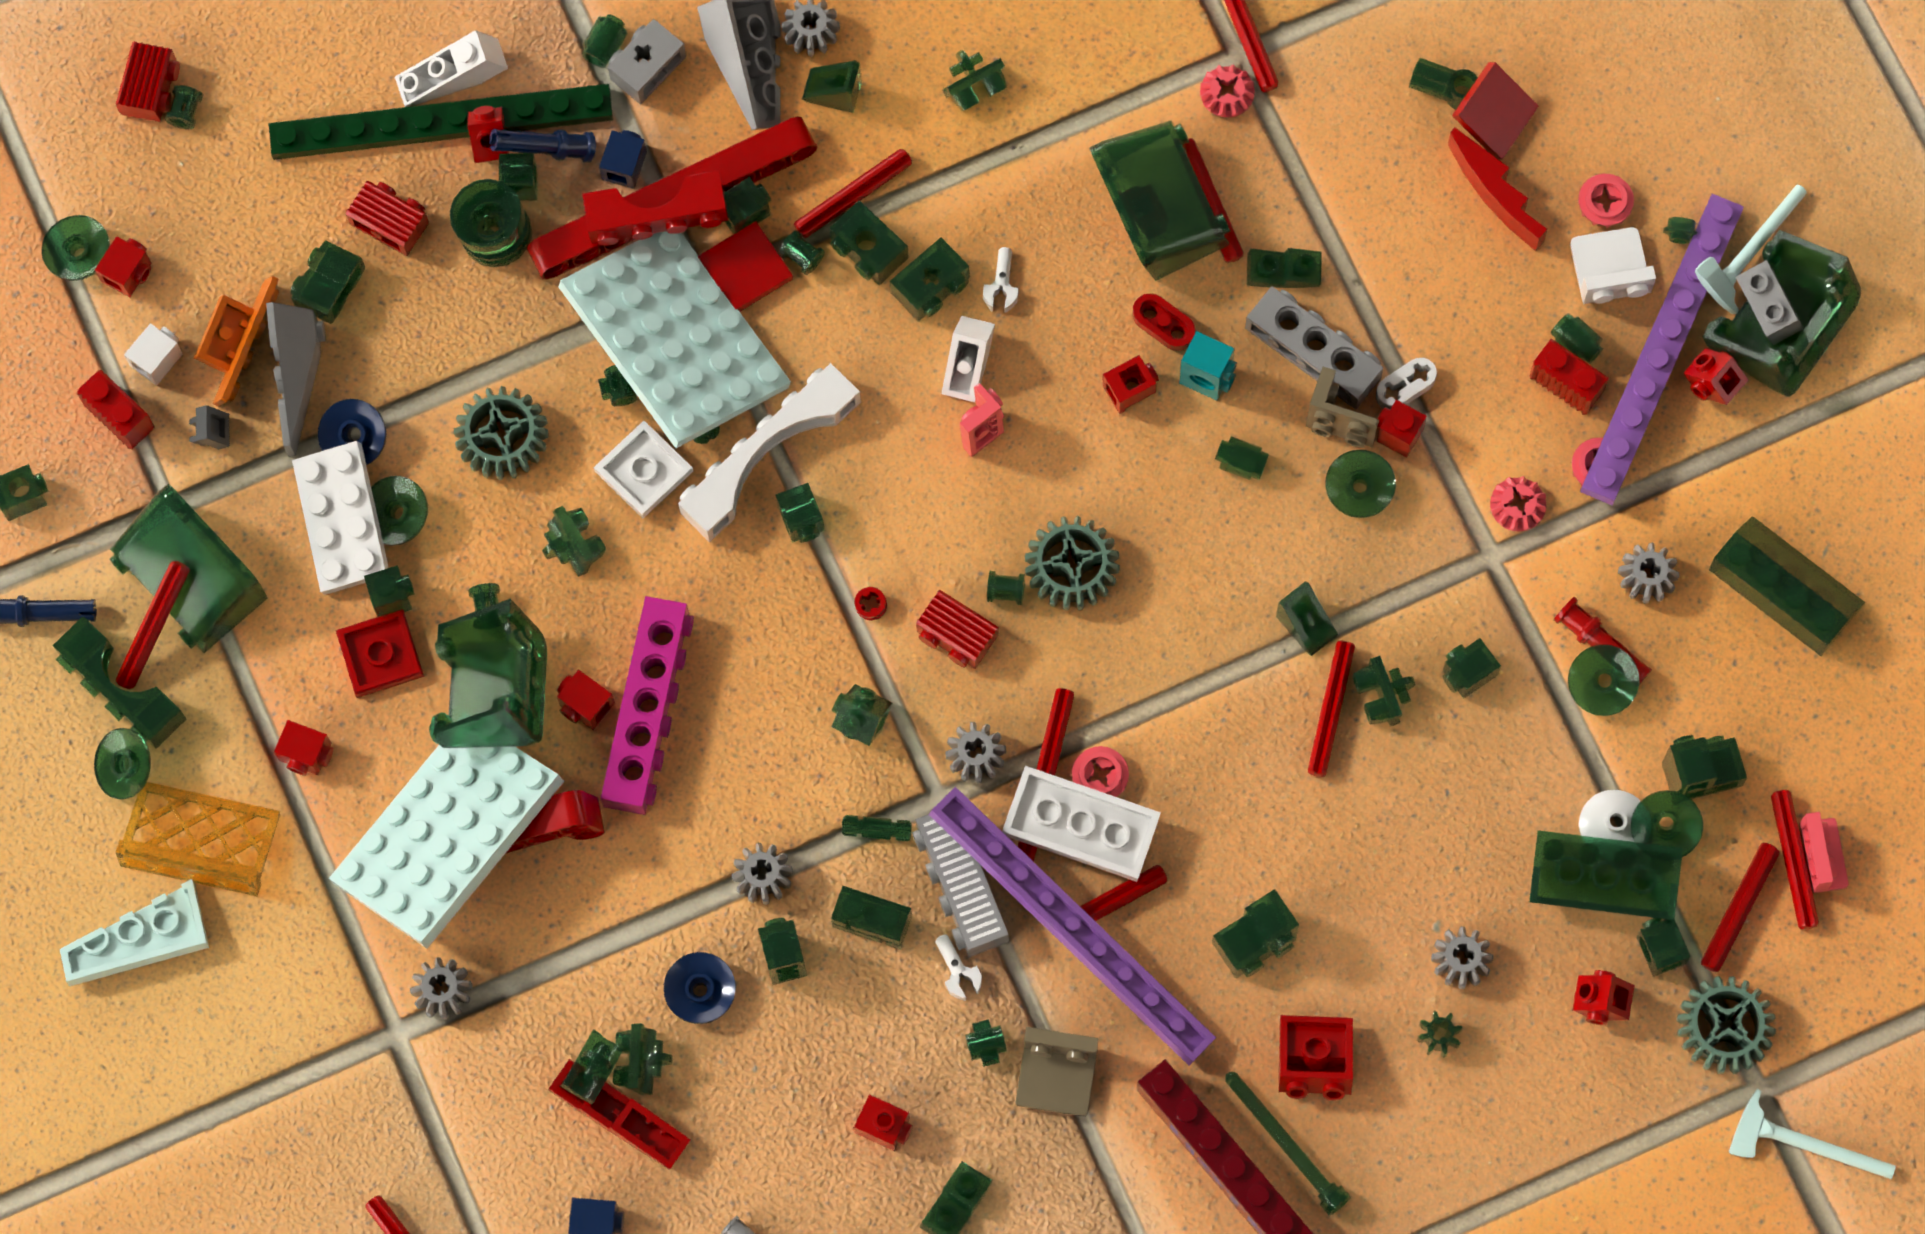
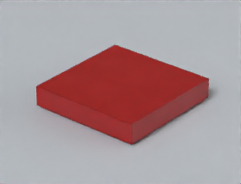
[1452,62,1539,160]
[697,221,793,312]
[335,609,424,698]

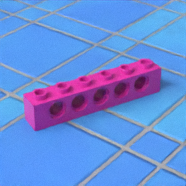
[600,596,694,815]

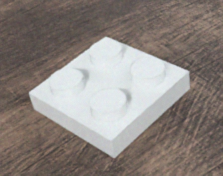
[593,421,693,518]

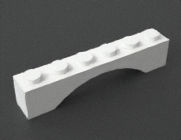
[678,363,861,542]

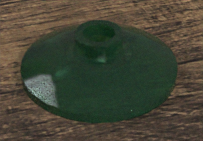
[41,215,110,281]
[1325,450,1396,518]
[371,476,428,546]
[1568,645,1640,716]
[94,728,151,799]
[1631,790,1703,861]

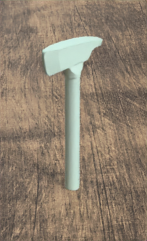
[1695,185,1807,314]
[1729,1089,1896,1179]

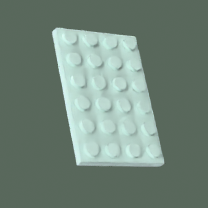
[558,232,791,448]
[329,714,564,949]

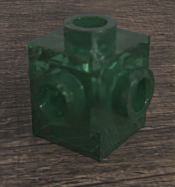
[832,684,893,746]

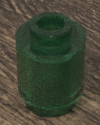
[582,14,628,68]
[1551,313,1603,364]
[1215,436,1269,480]

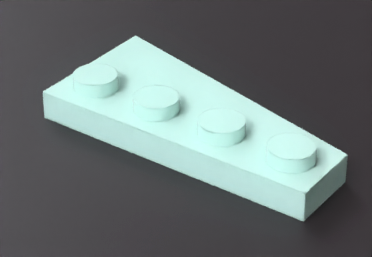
[60,879,209,987]

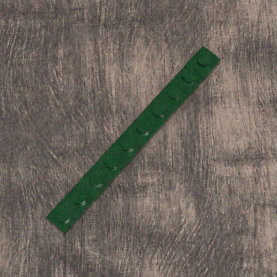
[269,84,613,160]

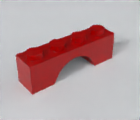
[582,170,729,246]

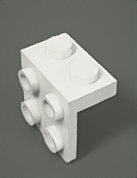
[1570,227,1656,304]

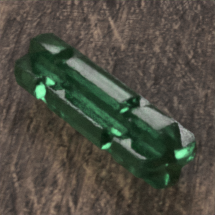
[842,815,912,841]

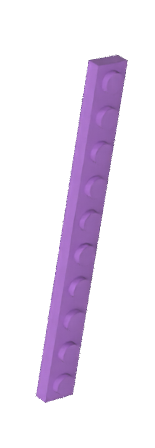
[1580,194,1744,506]
[928,787,1216,1066]

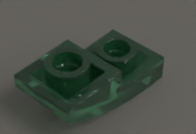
[1247,248,1322,288]
[920,1161,993,1234]

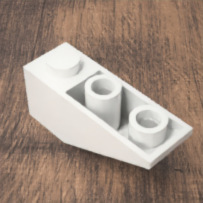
[395,30,508,107]

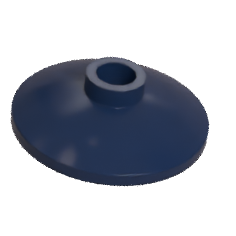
[318,399,386,466]
[664,952,736,1024]

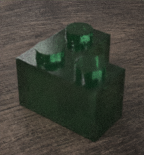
[1662,735,1747,803]
[1212,889,1299,978]

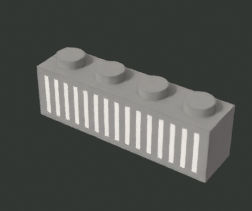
[912,815,1009,957]

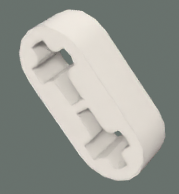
[1376,358,1437,409]

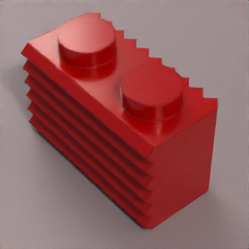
[115,41,180,122]
[346,181,429,256]
[1530,338,1609,415]
[77,370,155,449]
[916,590,999,669]

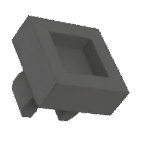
[189,405,230,450]

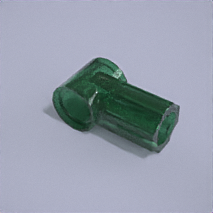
[1409,58,1478,110]

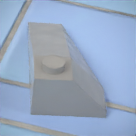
[697,0,780,130]
[266,302,326,457]

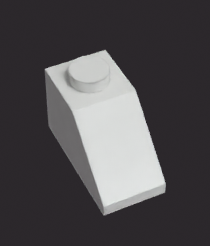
[941,316,995,402]

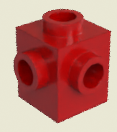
[1684,348,1748,405]
[1573,970,1635,1025]

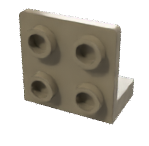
[1306,366,1379,448]
[1015,1027,1098,1117]

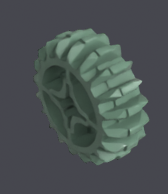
[454,386,549,480]
[1025,516,1120,611]
[1677,976,1776,1074]

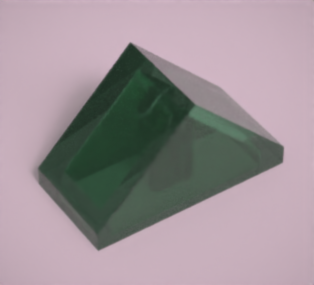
[802,61,862,113]
[1276,581,1338,656]

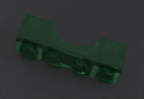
[52,616,187,749]

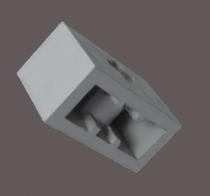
[608,19,686,105]
[1736,260,1804,345]

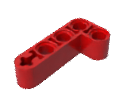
[505,790,605,854]

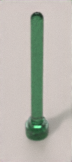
[1225,1071,1351,1216]

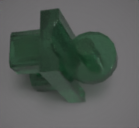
[942,50,1007,111]
[542,506,606,577]
[1352,656,1416,726]
[613,1024,673,1095]
[561,1029,624,1105]

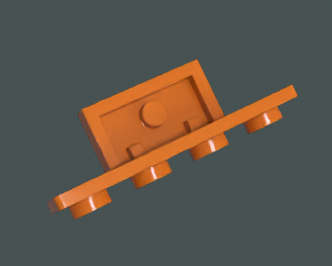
[194,276,279,407]

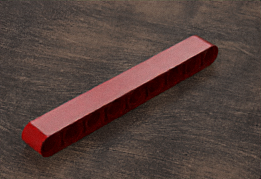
[527,116,818,280]

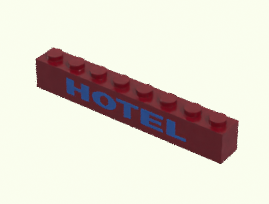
[1137,1059,1313,1234]

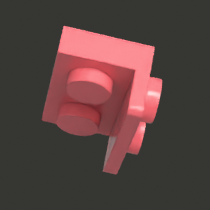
[960,383,1004,457]
[1799,812,1849,893]

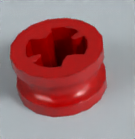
[854,587,887,621]

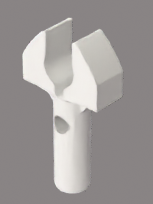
[983,247,1018,313]
[935,935,982,1001]

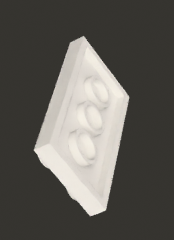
[292,441,390,595]
[1002,766,1161,882]

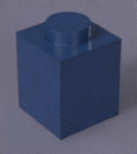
[599,130,647,189]
[568,1198,624,1234]

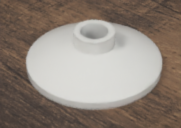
[1579,790,1651,860]

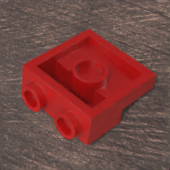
[1278,1015,1353,1100]

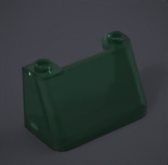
[1090,120,1231,281]
[1702,230,1861,396]
[109,484,268,653]
[429,599,547,748]

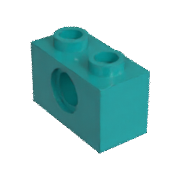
[1179,331,1237,401]

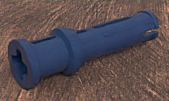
[490,129,596,163]
[0,595,97,627]

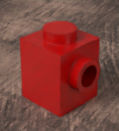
[467,106,509,163]
[95,236,152,297]
[1376,400,1427,458]
[557,669,615,730]
[274,720,333,776]
[854,1094,913,1151]

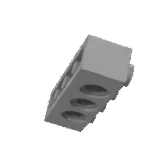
[1245,286,1383,410]

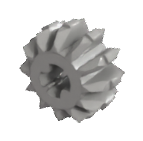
[781,0,840,57]
[1618,542,1679,604]
[945,722,1006,783]
[732,843,793,905]
[1431,927,1493,989]
[410,957,473,1020]

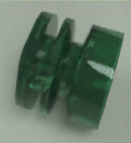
[450,179,532,267]

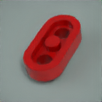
[1133,293,1195,351]

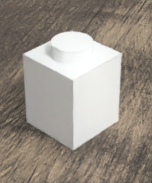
[124,323,183,386]

